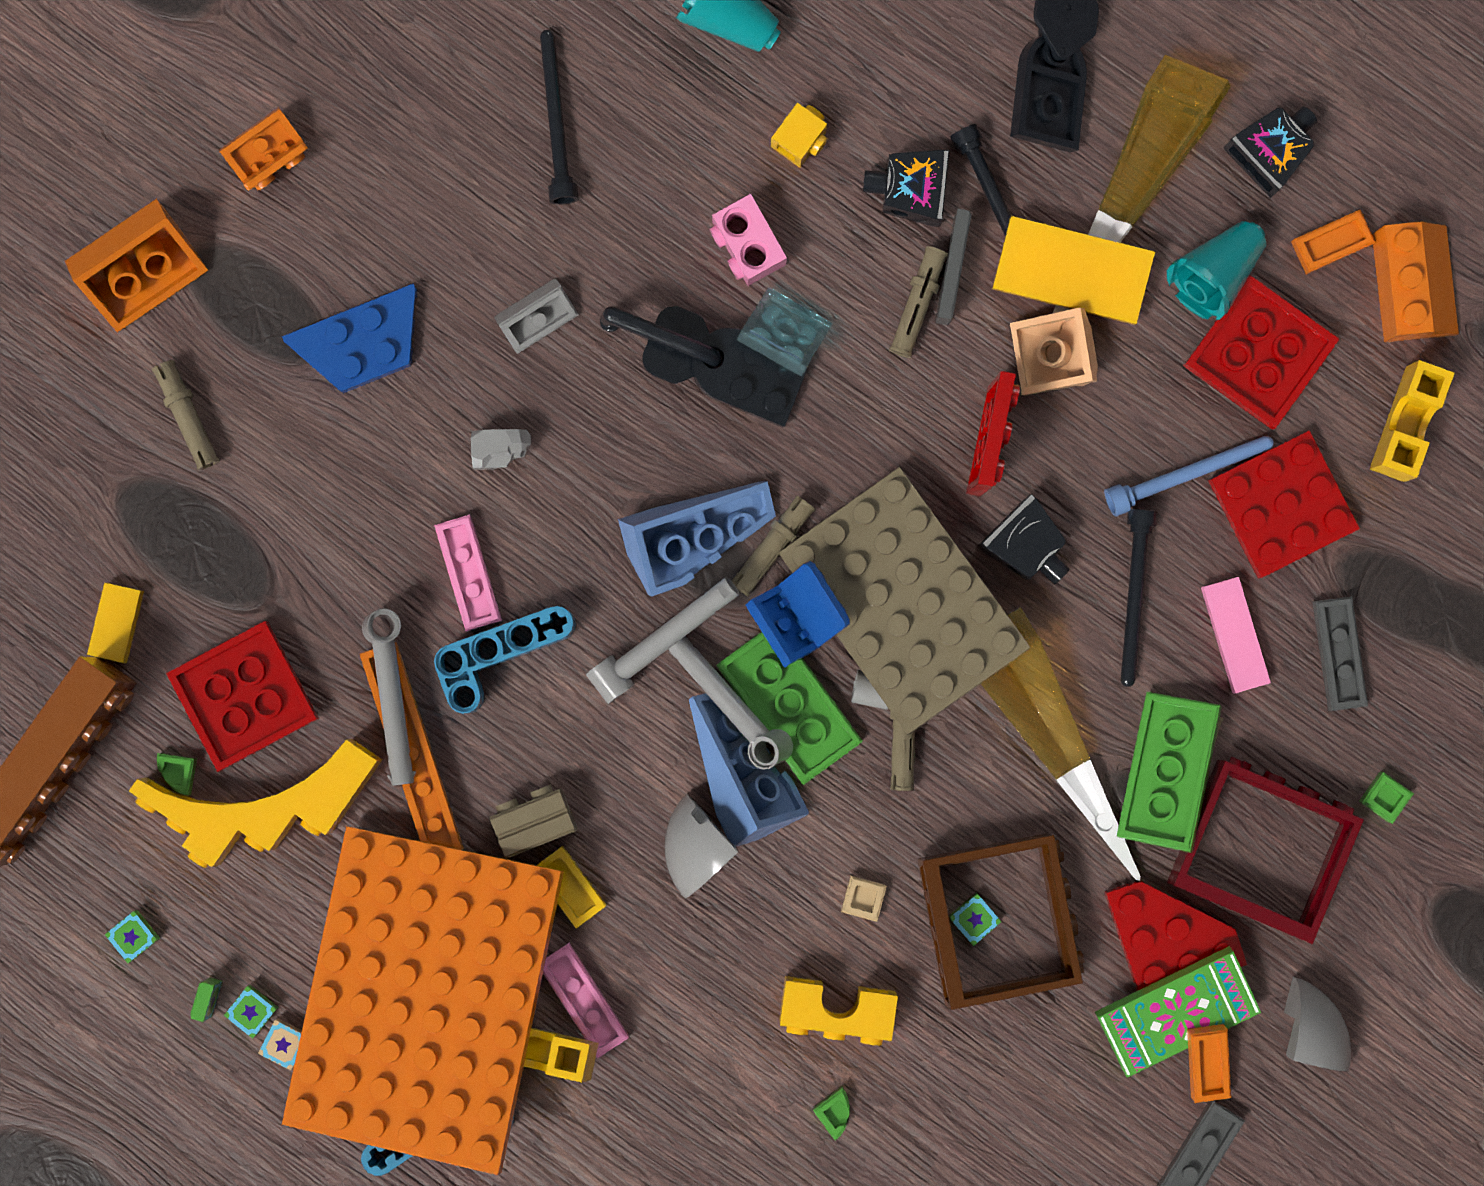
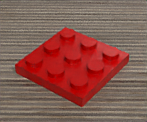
[1183,275,1340,430]
[966,371,1020,497]
[1208,430,1360,579]
[166,621,319,772]

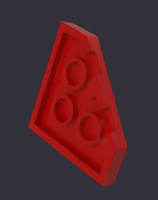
[1104,881,1247,991]

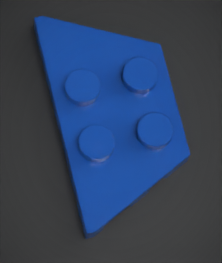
[282,284,417,394]

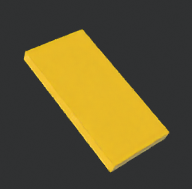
[992,216,1155,325]

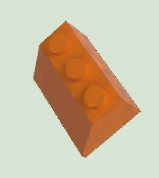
[65,198,208,333]
[1372,222,1459,342]

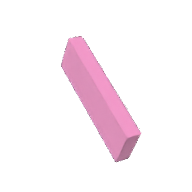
[434,515,502,631]
[1201,577,1271,693]
[543,942,629,1059]

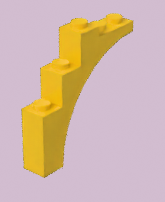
[129,739,383,868]

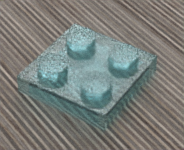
[737,287,832,376]

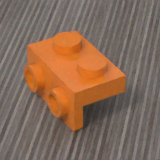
[219,107,308,191]

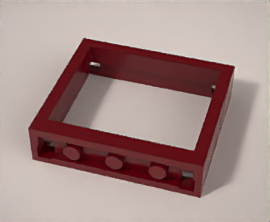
[1167,756,1364,944]

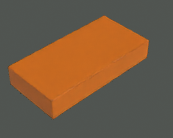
[1291,210,1376,275]
[1187,1024,1231,1103]

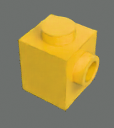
[771,102,828,168]

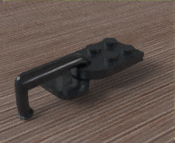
[1010,0,1099,153]
[600,306,811,428]

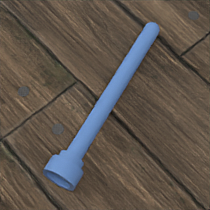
[1104,436,1274,517]

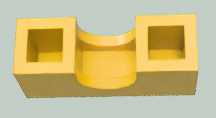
[1370,360,1454,482]
[779,976,898,1046]
[524,1028,599,1083]

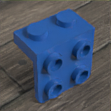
[745,561,850,668]

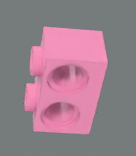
[709,194,787,286]

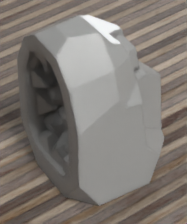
[471,429,531,470]

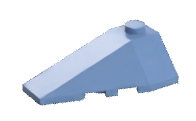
[618,480,776,597]
[689,693,809,847]

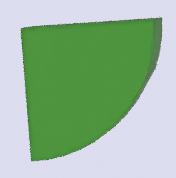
[157,753,197,796]
[812,1086,850,1140]

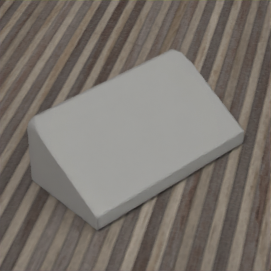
[494,279,579,354]

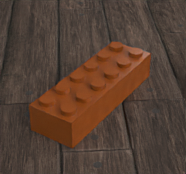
[0,656,137,867]

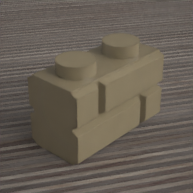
[490,784,578,859]

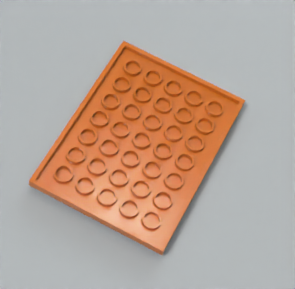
[281,826,564,1175]

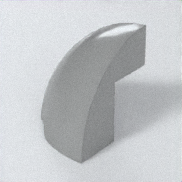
[664,794,738,899]
[1284,977,1351,1071]

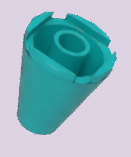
[676,0,781,52]
[1166,221,1267,320]

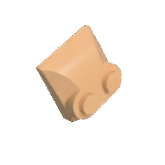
[1010,307,1098,396]

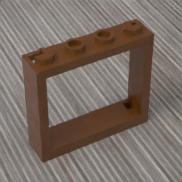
[917,833,1085,1010]

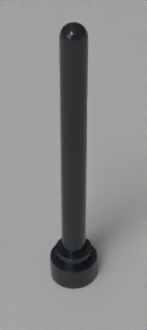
[540,30,579,205]
[950,124,1011,236]
[1120,509,1158,687]

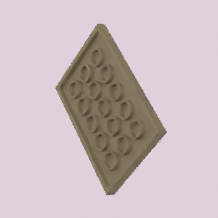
[779,467,1031,735]

